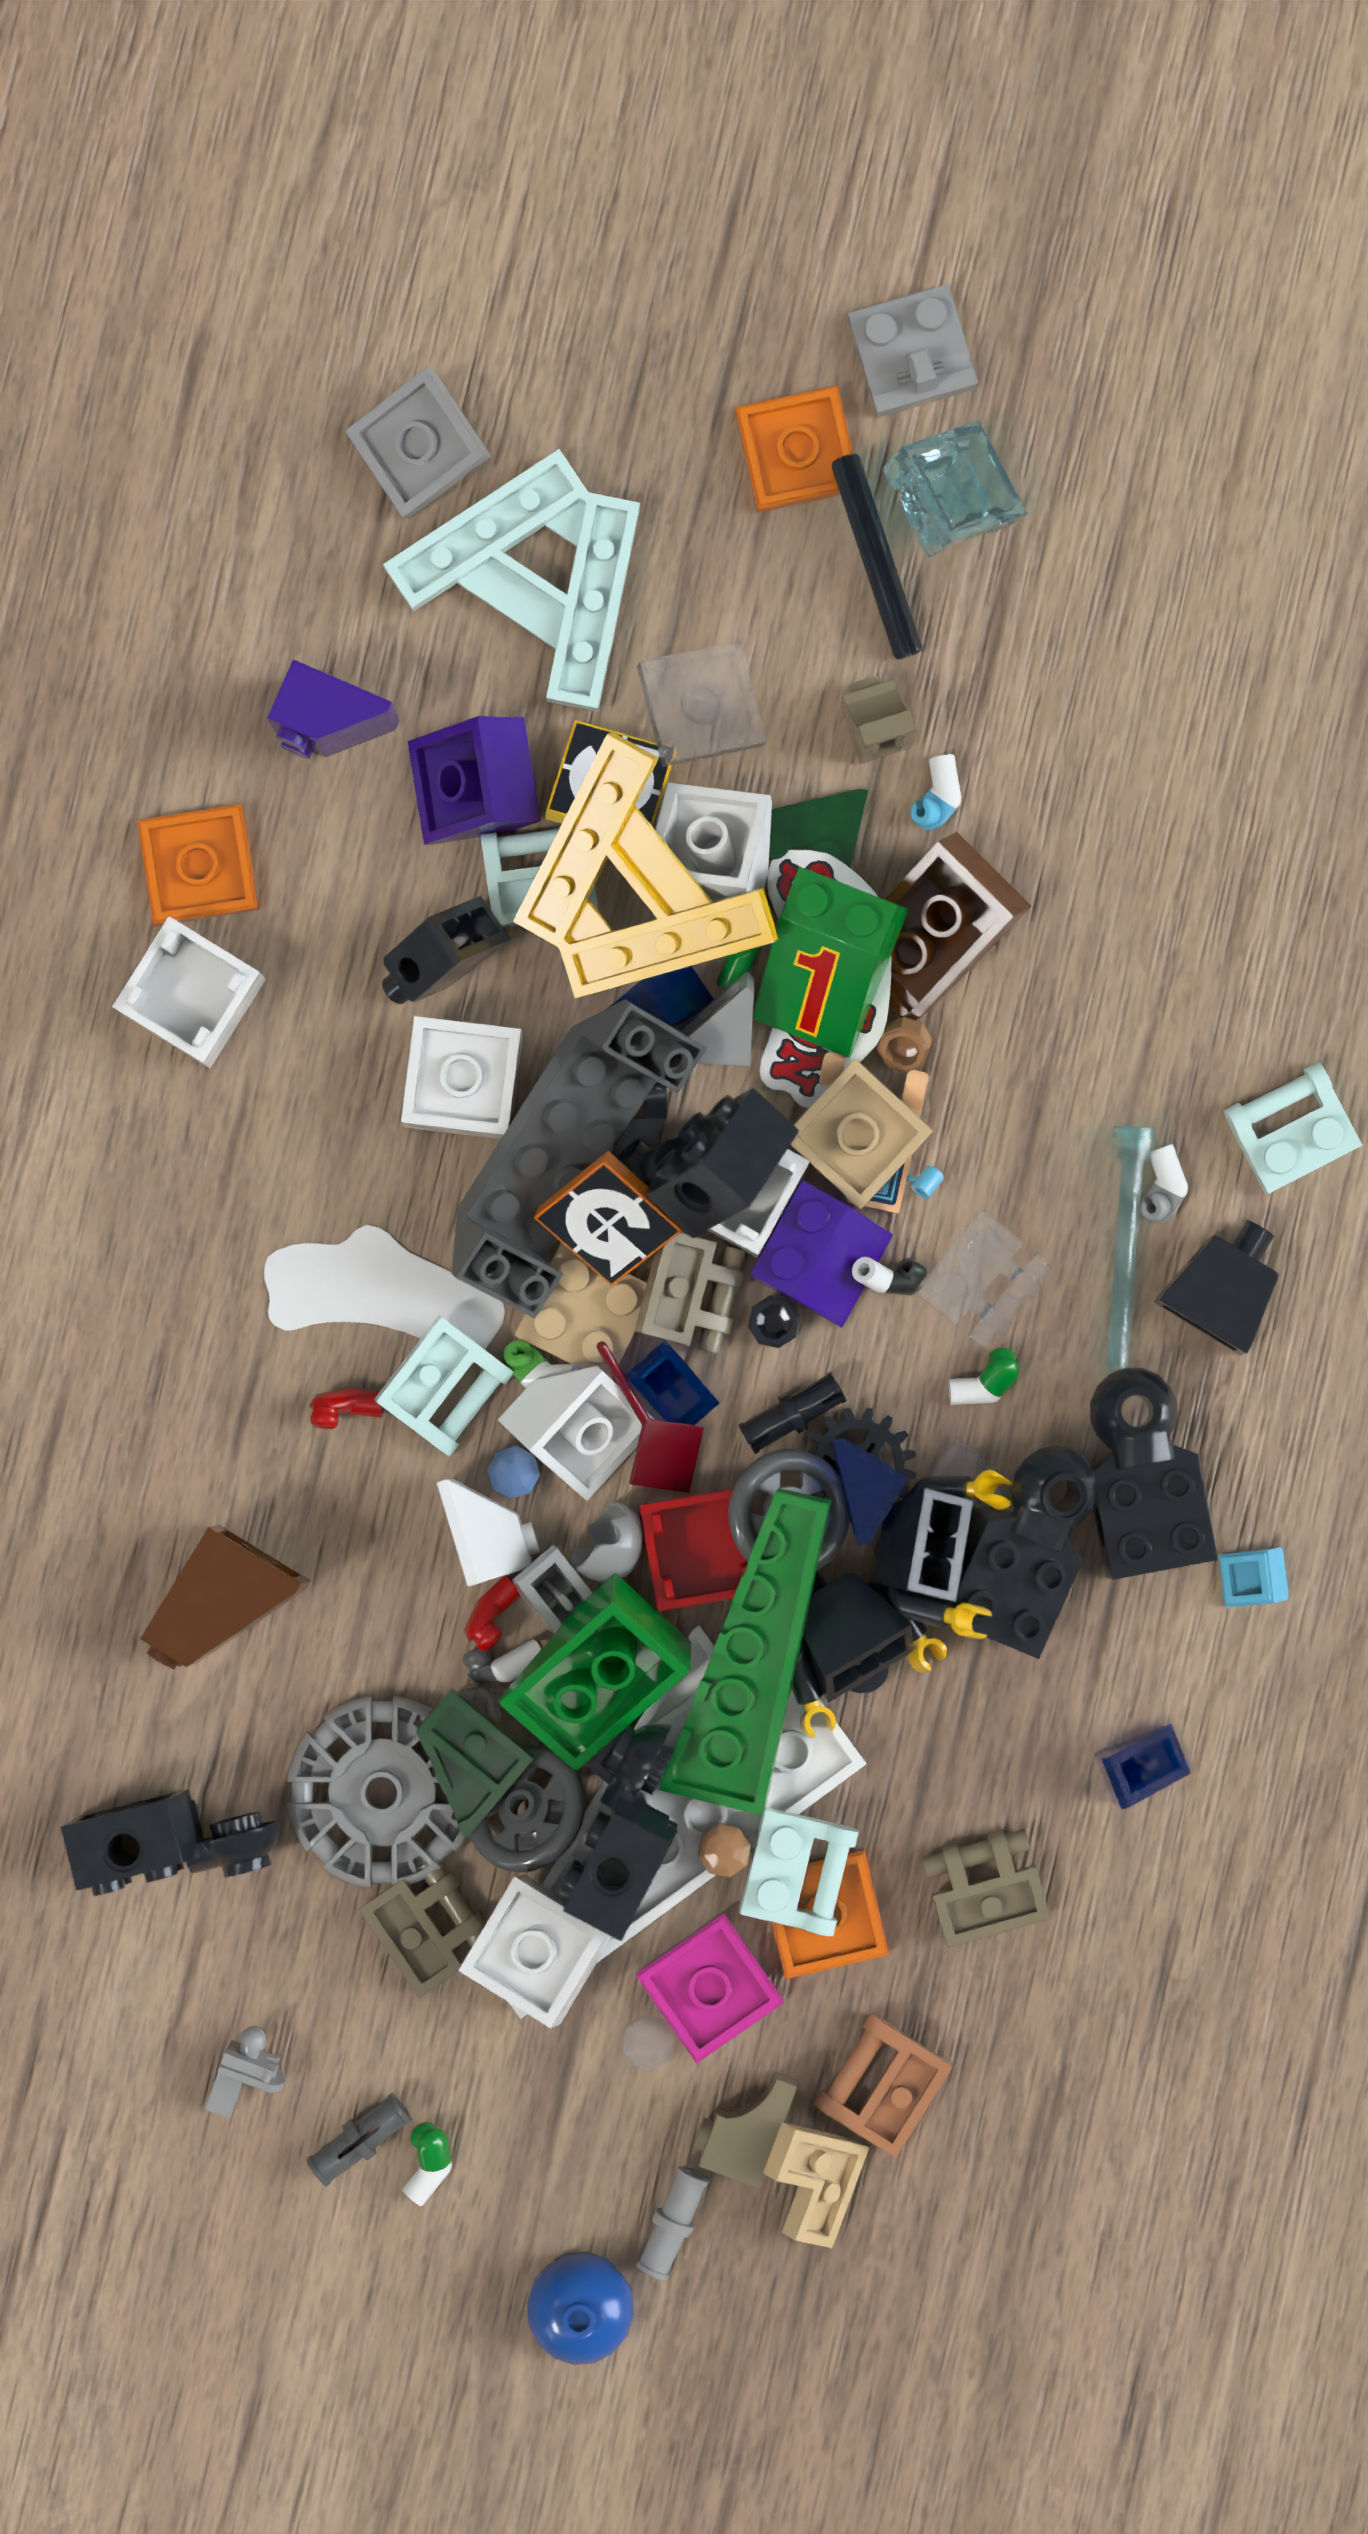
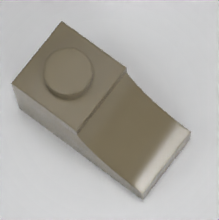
[841,676,916,764]
[692,2072,797,2189]

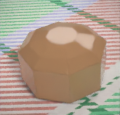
[877,1017,932,1073]
[698,1822,751,1877]

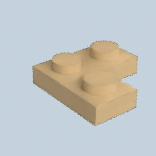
[763,2122,870,2248]

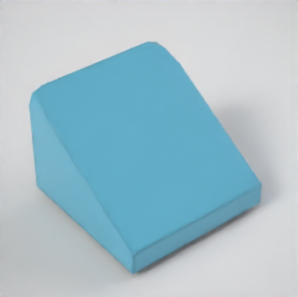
[1219,1547,1289,1608]

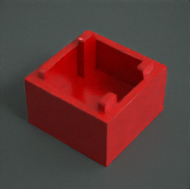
[640,1489,748,1612]

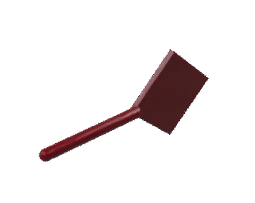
[596,1341,704,1493]

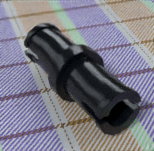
[738,1372,847,1454]

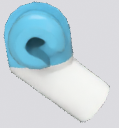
[910,754,961,830]

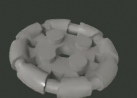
[286,1696,467,1888]

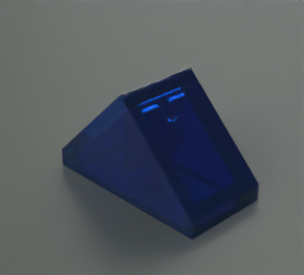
[606,966,714,1028]
[625,1340,720,1425]
[831,1438,909,1546]
[1094,1724,1191,1810]

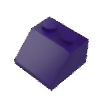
[267,659,399,759]
[407,716,541,845]
[749,1180,893,1328]

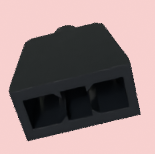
[382,896,511,1004]
[1154,1220,1279,1355]

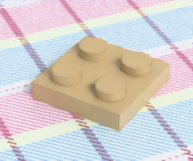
[791,1059,934,1209]
[514,1242,647,1379]

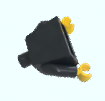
[873,1470,1013,1639]
[792,1571,947,1738]

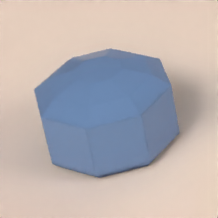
[487,1446,541,1499]

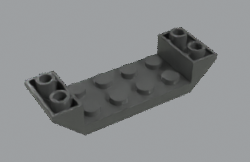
[452,999,707,1319]

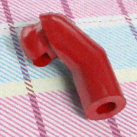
[309,1388,384,1429]
[464,1575,520,1651]

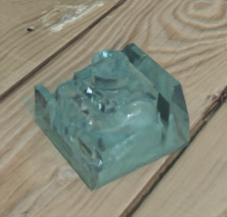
[882,420,1027,558]

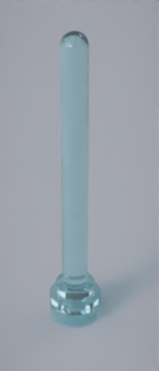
[1106,1126,1156,1376]

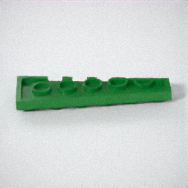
[659,1488,831,1816]

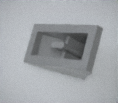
[678,971,754,1066]
[513,1545,592,1634]

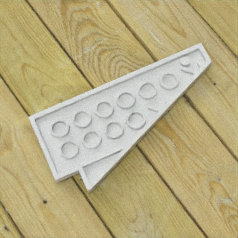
[509,1625,867,2019]

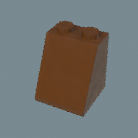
[140,1525,311,1670]

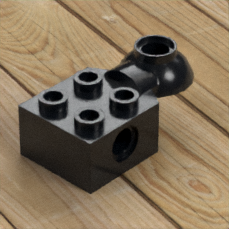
[617,1087,799,1238]
[1090,1367,1218,1580]
[951,1445,1097,1659]
[559,1724,678,1941]
[61,1789,281,1896]

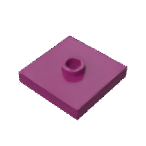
[635,1912,785,2064]

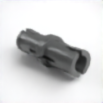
[306,2093,412,2187]

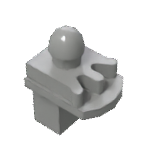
[205,2026,286,2119]

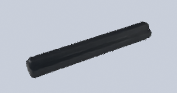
[832,454,922,659]

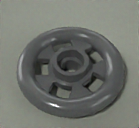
[728,1449,850,1571]
[470,1746,586,1872]

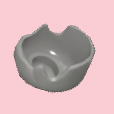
[570,1501,645,1582]

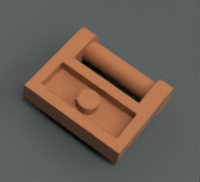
[814,2013,953,2158]

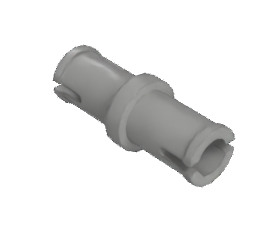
[636,2166,710,2280]

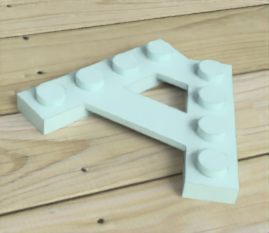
[383,449,640,712]

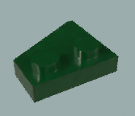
[768,788,869,870]
[416,1687,534,1838]

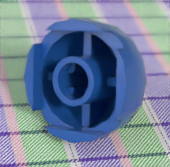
[527,2252,634,2365]

